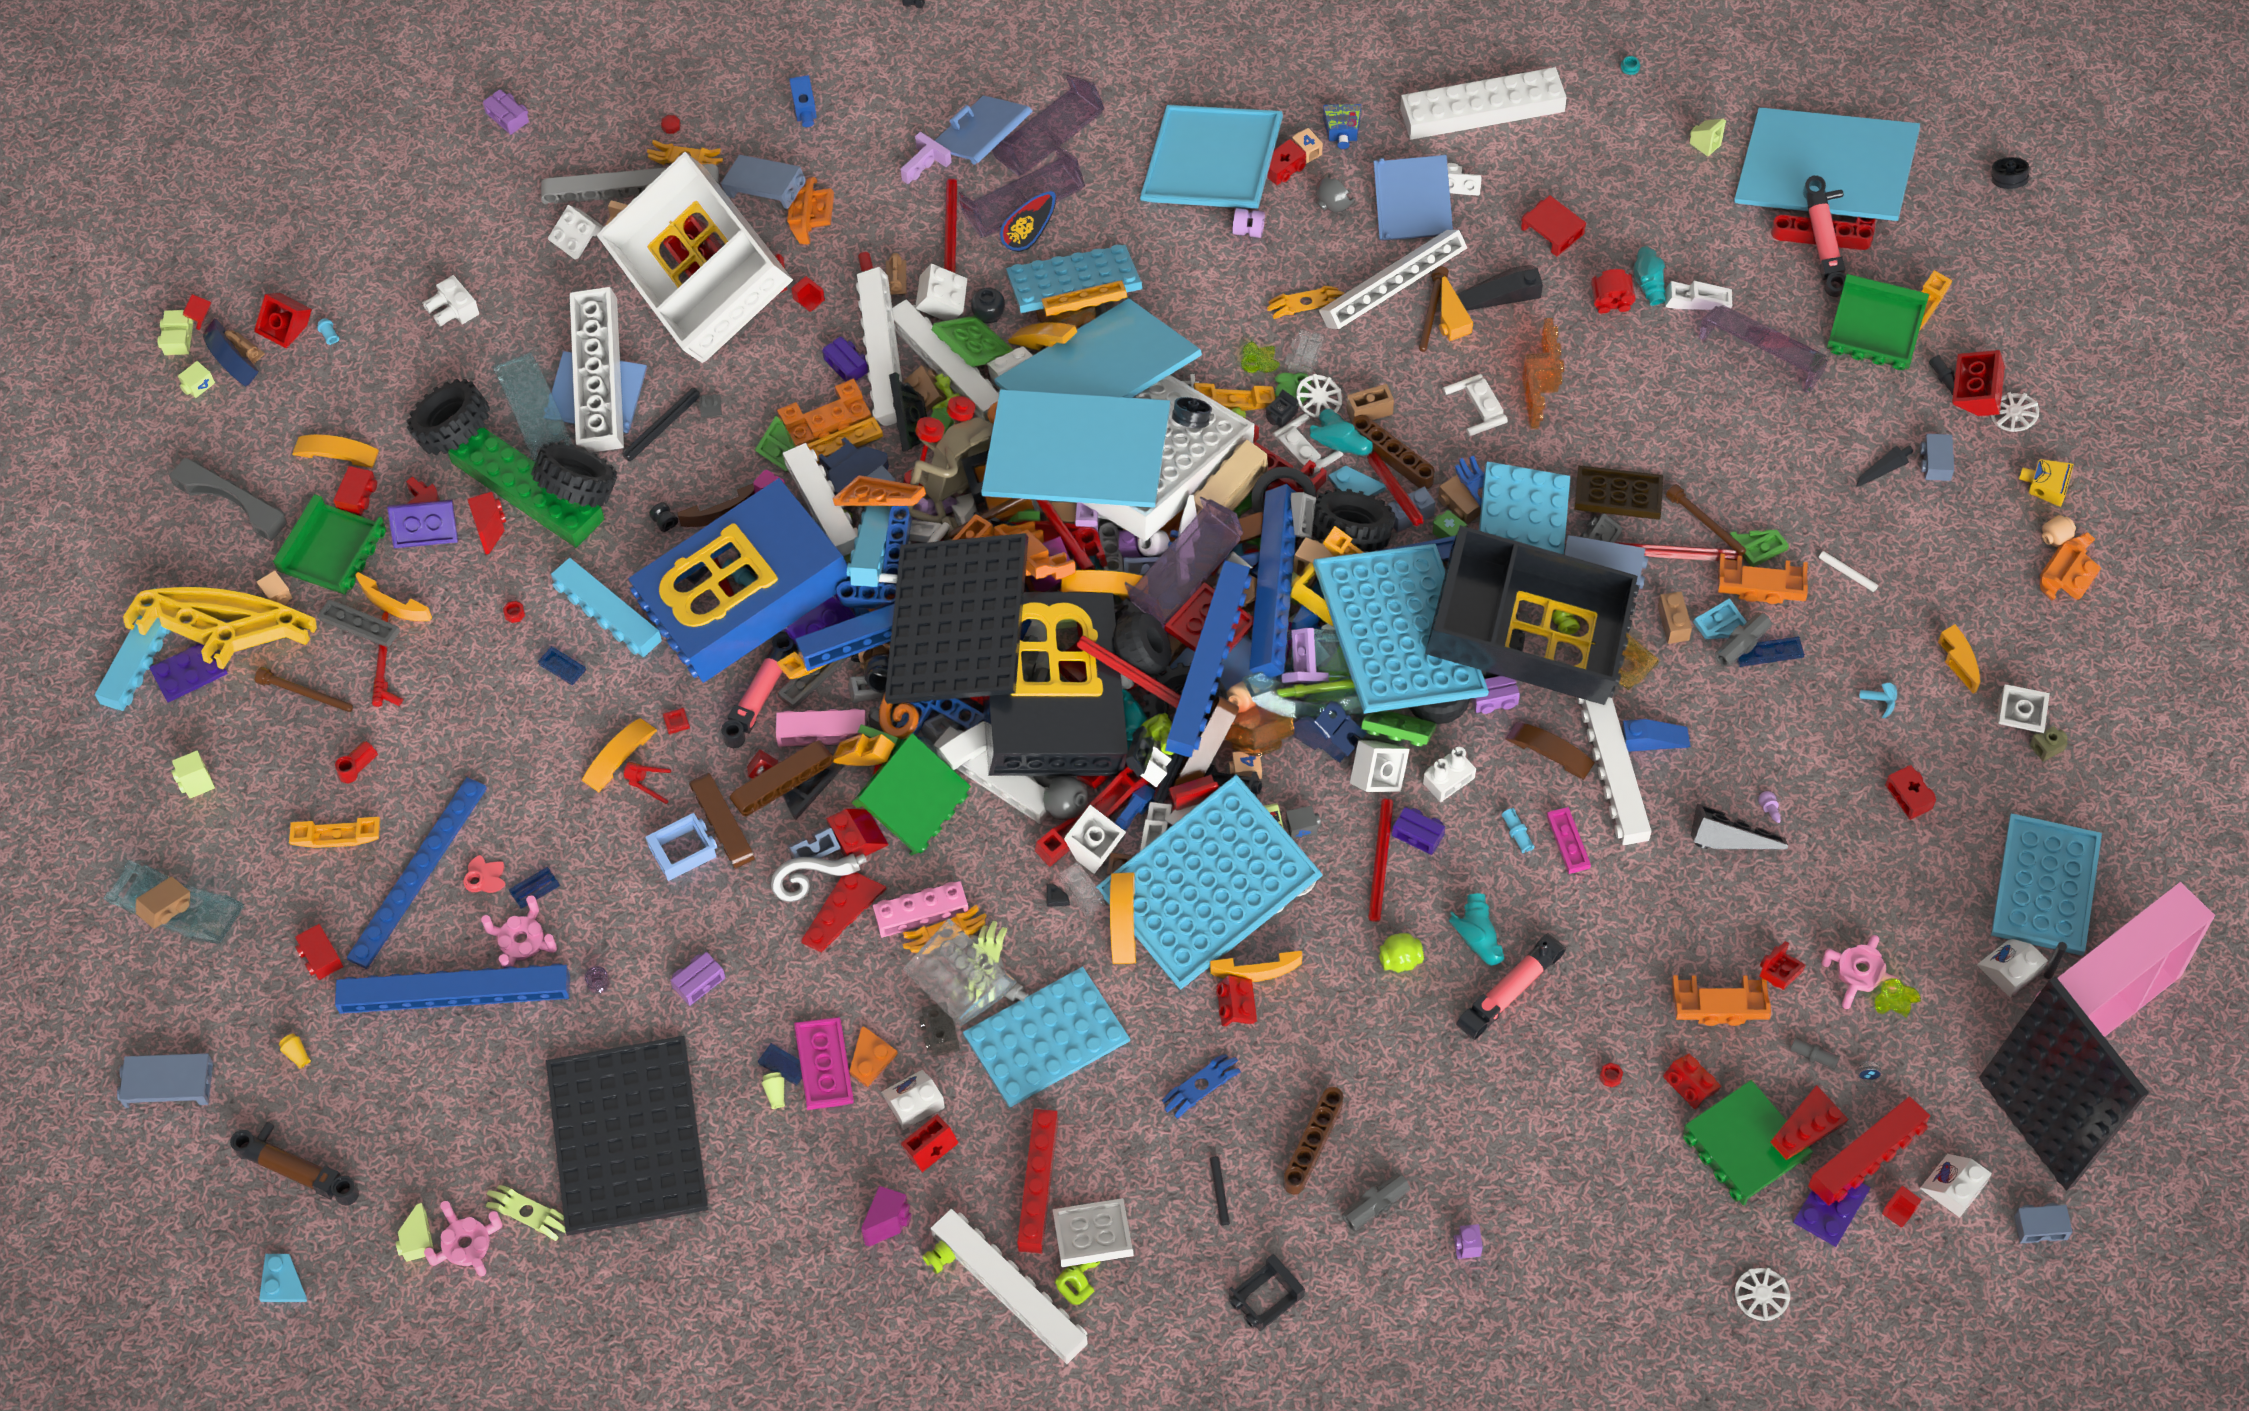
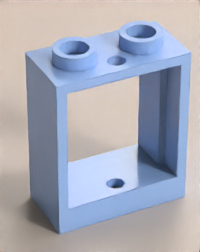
[645,813,717,881]

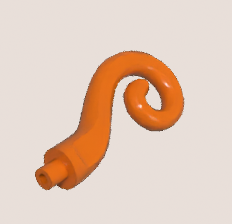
[879,695,919,740]

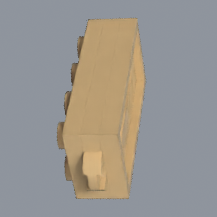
[1194,440,1268,528]

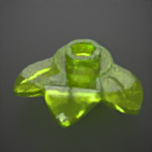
[1241,341,1280,373]
[1875,978,1921,1018]

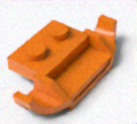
[787,177,834,244]
[2039,532,2101,600]

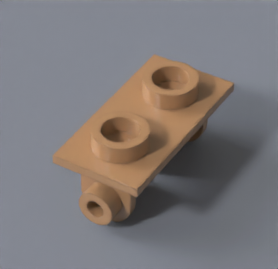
[886,253,907,295]
[224,330,265,364]

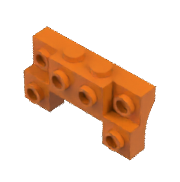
[777,378,872,447]
[994,521,1075,580]
[1718,553,1808,604]
[1672,975,1771,1026]

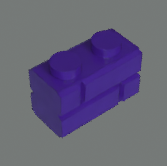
[822,336,868,382]
[1392,807,1446,855]

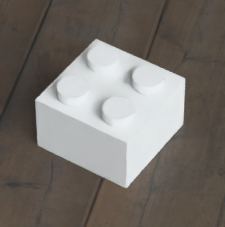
[915,263,967,321]

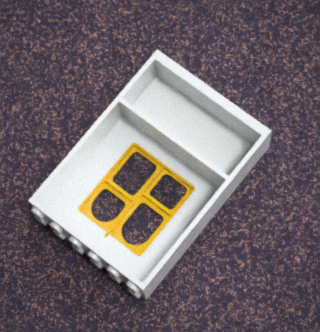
[597,152,793,363]

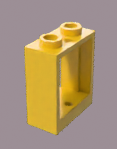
[1290,557,1333,626]

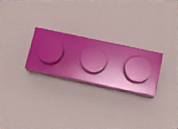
[1546,807,1591,874]

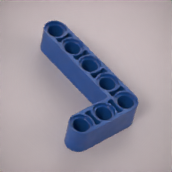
[837,506,912,609]
[896,698,984,741]

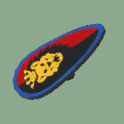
[1000,191,1057,252]

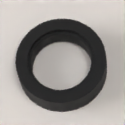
[1252,467,1317,514]

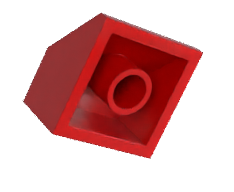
[254,292,312,349]
[467,491,506,555]
[826,809,889,857]

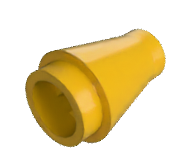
[279,1033,311,1069]

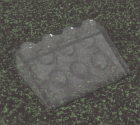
[903,918,1017,1026]

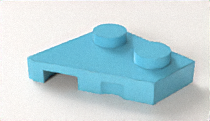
[1328,466,1386,496]
[1693,598,1747,639]
[259,1254,307,1302]

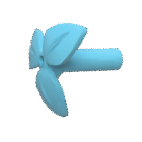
[1859,683,1897,718]

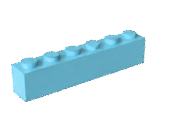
[847,506,892,587]
[551,558,662,657]
[95,588,171,711]

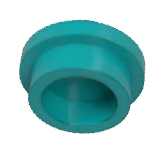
[1620,56,1641,75]

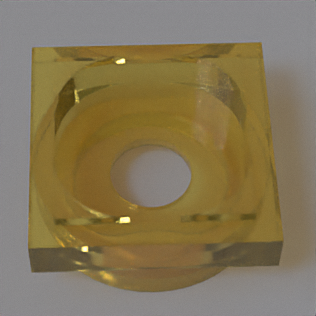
[1618,634,1659,690]

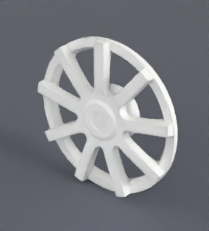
[1296,374,1342,418]
[1991,392,2039,432]
[1735,1268,1790,1321]

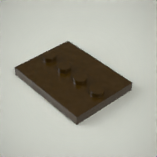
[1574,465,1663,520]

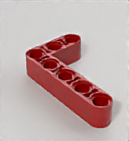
[1771,215,1876,250]

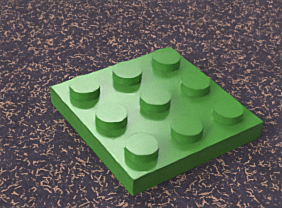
[931,316,1013,367]
[1361,710,1437,746]

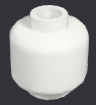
[1138,529,1170,557]

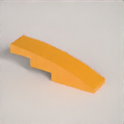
[1008,322,1077,350]

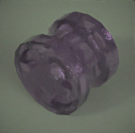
[585,966,610,994]

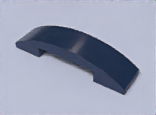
[203,318,259,387]

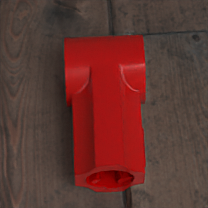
[335,741,378,784]

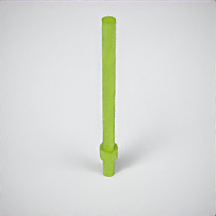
[1276,679,1355,698]

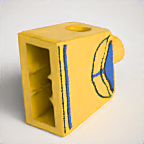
[2019,459,2074,507]

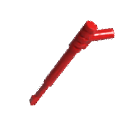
[372,611,403,707]

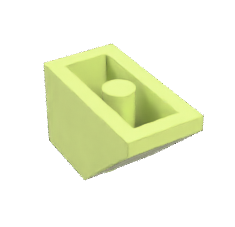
[1690,119,1726,156]
[396,1203,434,1262]

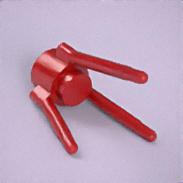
[624,762,671,804]

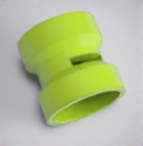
[1552,610,1580,635]
[922,1240,956,1274]

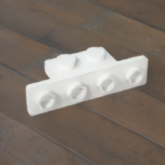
[1447,163,1481,195]

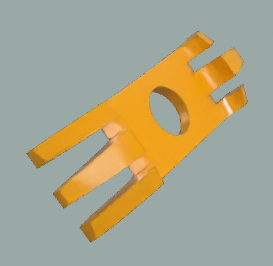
[647,140,723,165]
[1267,286,1345,319]
[902,905,987,953]

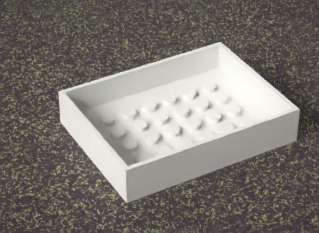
[1083,375,1254,541]

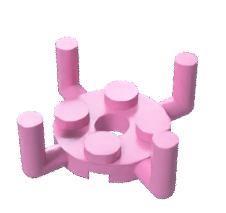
[481,895,557,969]
[1821,935,1900,1009]
[424,1201,502,1276]

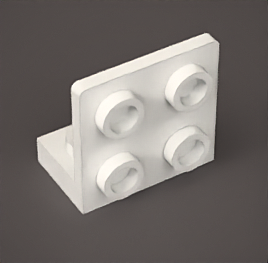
[548,205,604,259]

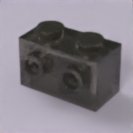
[918,1001,960,1057]

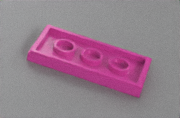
[794,1017,854,1110]

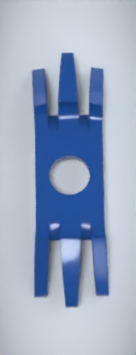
[1455,455,1484,508]
[1162,1054,1241,1119]

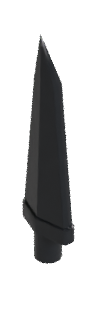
[1856,445,1913,487]

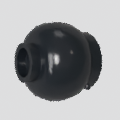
[971,287,1005,324]
[863,653,889,693]

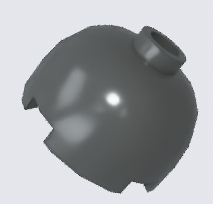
[1316,172,1355,213]
[1043,776,1088,821]

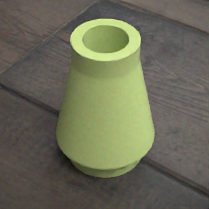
[761,1072,785,1109]

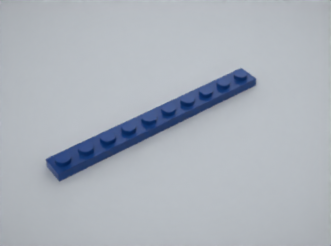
[346,777,487,969]

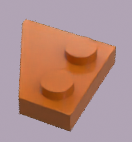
[849,1026,898,1087]

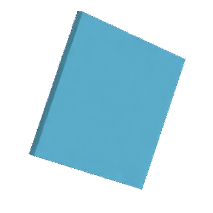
[1140,105,1283,209]

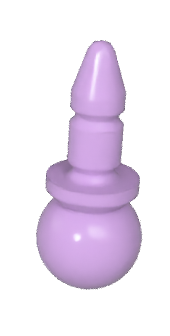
[1758,791,1781,823]

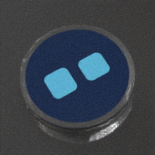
[1857,1061,1882,1080]

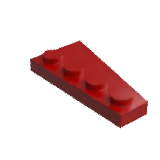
[801,872,887,953]

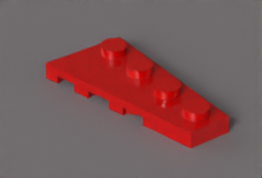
[1770,1085,1849,1160]

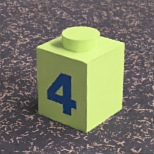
[178,361,215,398]

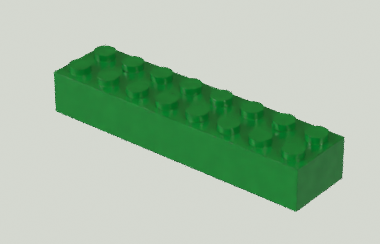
[448,427,605,548]

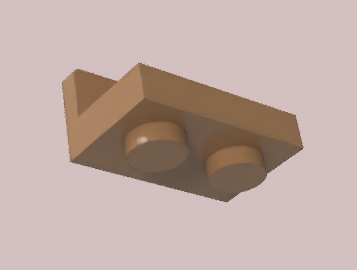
[904,365,947,412]

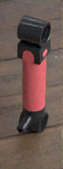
[1803,175,1846,297]
[721,633,796,749]
[1456,933,1566,1040]

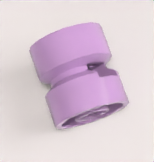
[1233,208,1265,238]

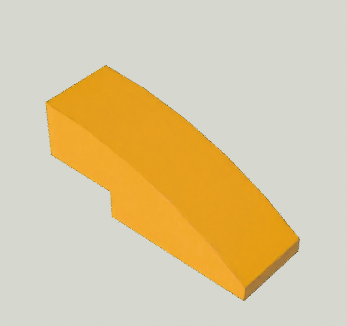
[1938,624,1980,694]
[833,734,895,766]

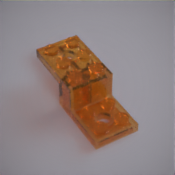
[1522,318,1564,429]

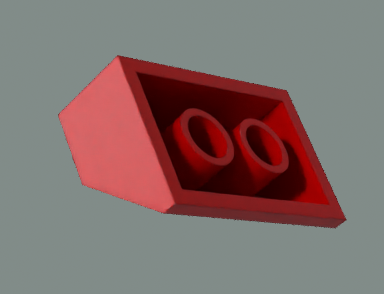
[663,215,722,278]
[1952,350,2005,416]

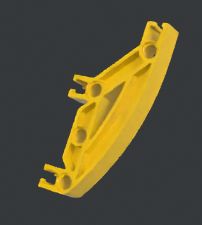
[123,587,317,669]

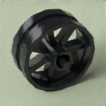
[1992,157,2029,189]
[1172,397,1212,428]

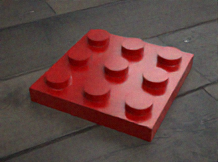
[1164,582,1254,661]

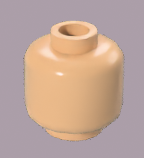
[2042,515,2076,547]
[1227,681,1259,713]

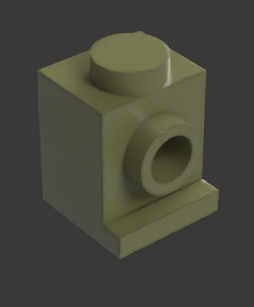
[2029,726,2068,762]

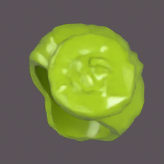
[1379,933,1424,973]

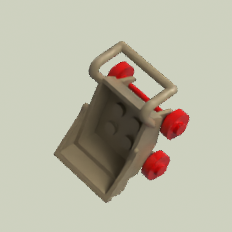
[903,396,994,523]

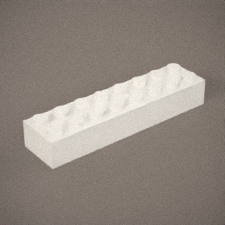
[1400,67,1566,140]
[570,287,624,453]

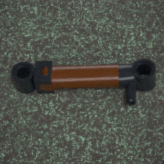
[230,1122,359,1206]

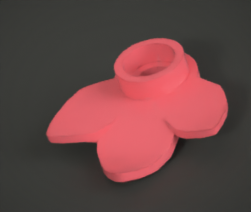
[463,855,506,893]

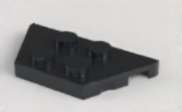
[889,372,927,452]
[782,746,845,820]

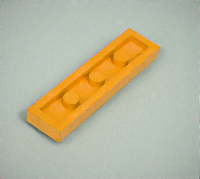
[1041,280,1127,316]
[807,417,883,464]

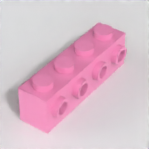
[776,709,867,747]
[873,881,968,938]

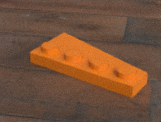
[832,475,926,506]

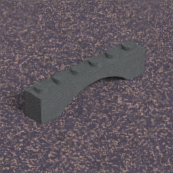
[169,457,287,542]

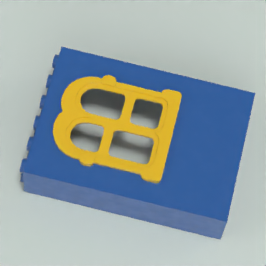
[628,478,851,683]

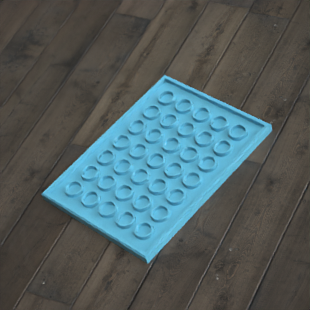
[1735,107,1920,221]
[994,298,1202,398]
[982,390,1170,508]
[1313,544,1489,714]
[1095,774,1323,990]

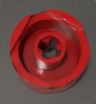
[1591,269,1636,314]

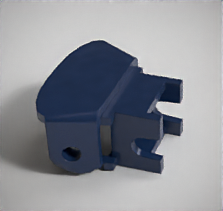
[818,437,889,496]
[1291,700,1367,763]

